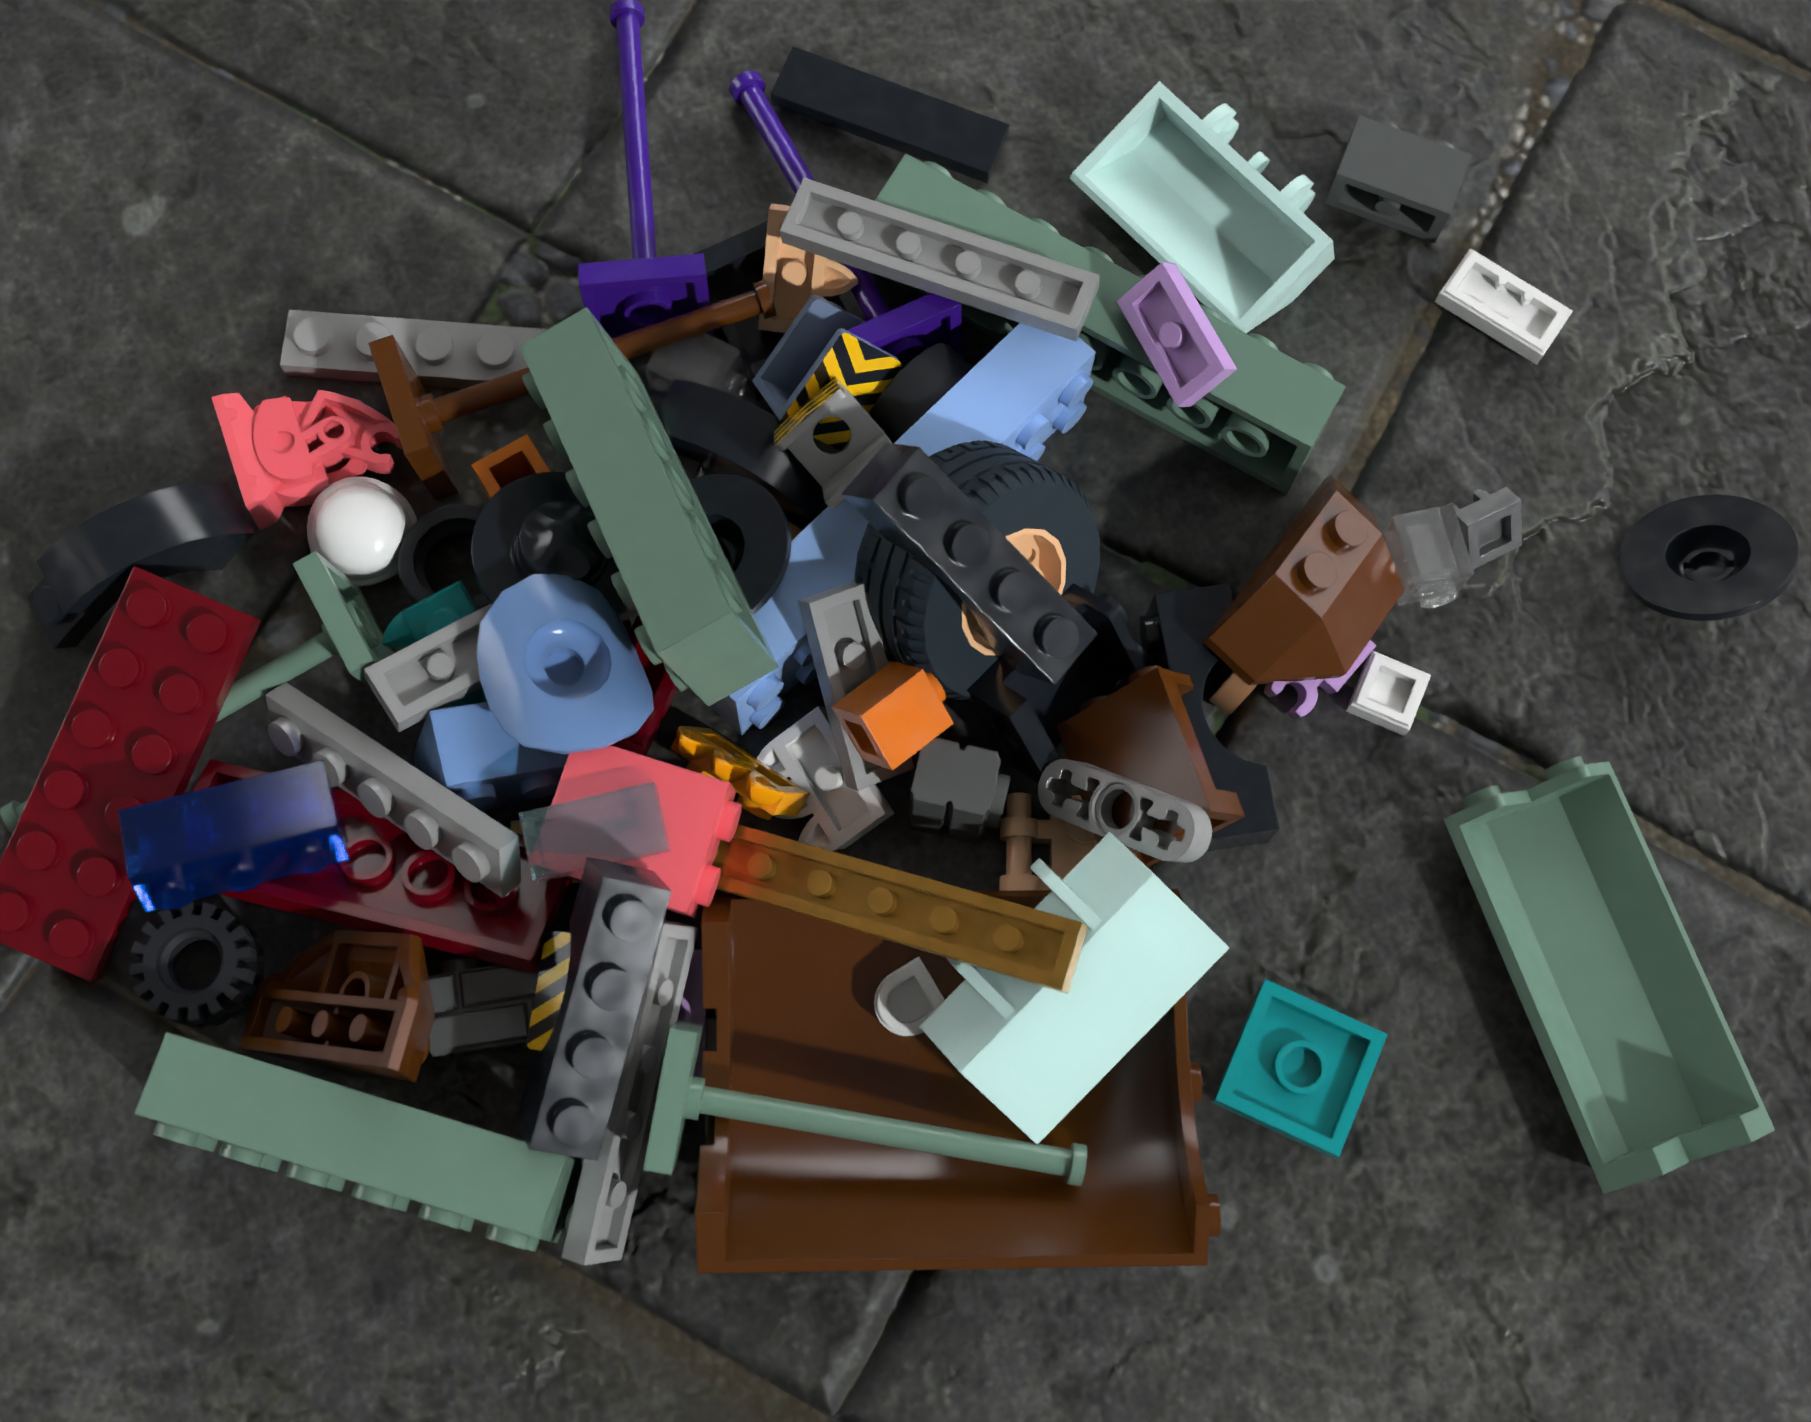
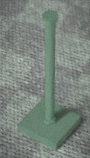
[0,551,394,833]
[643,1020,1087,1186]

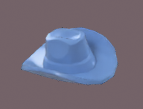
[476,574,654,755]

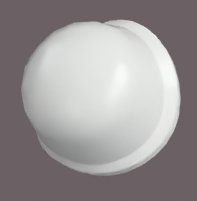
[307,477,417,587]

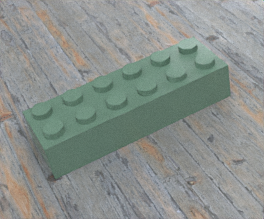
[519,307,778,707]
[134,1032,582,1252]

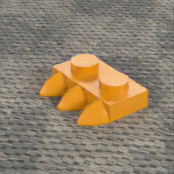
[670,726,810,820]

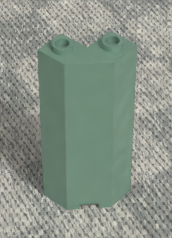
[1443,756,1775,1194]

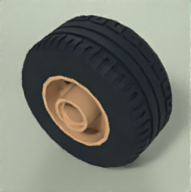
[854,440,1100,701]

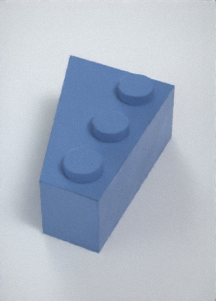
[413,702,569,812]

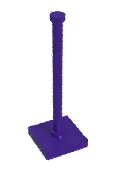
[578,0,715,347]
[729,71,962,411]

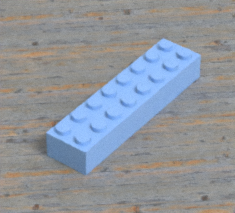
[710,323,1096,736]

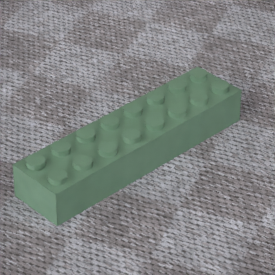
[875,154,1346,495]

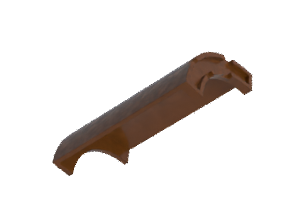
[695,889,1221,1273]

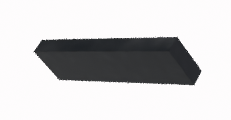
[771,46,1010,184]

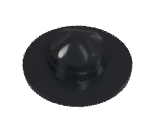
[471,472,628,616]
[689,474,791,615]
[1619,495,1799,621]

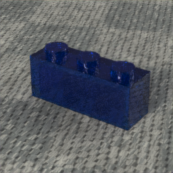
[118,760,350,912]

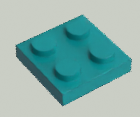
[1211,979,1388,1159]

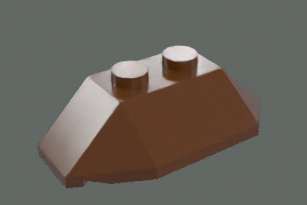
[1203,474,1405,685]
[239,930,435,1083]

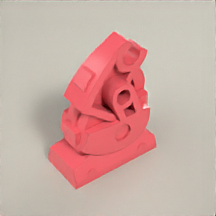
[211,390,402,530]

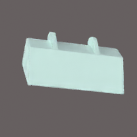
[1070,81,1335,333]
[919,832,1229,1145]

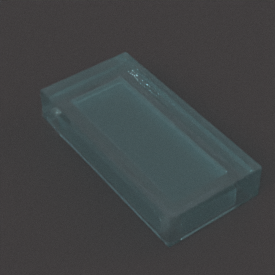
[519,782,671,882]

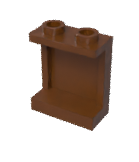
[1056,666,1245,867]

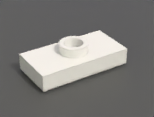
[1435,248,1573,365]

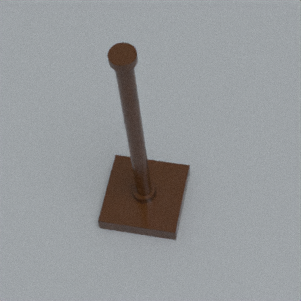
[369,280,777,501]

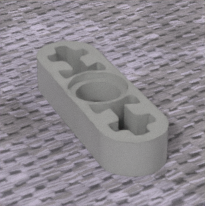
[1038,759,1212,863]

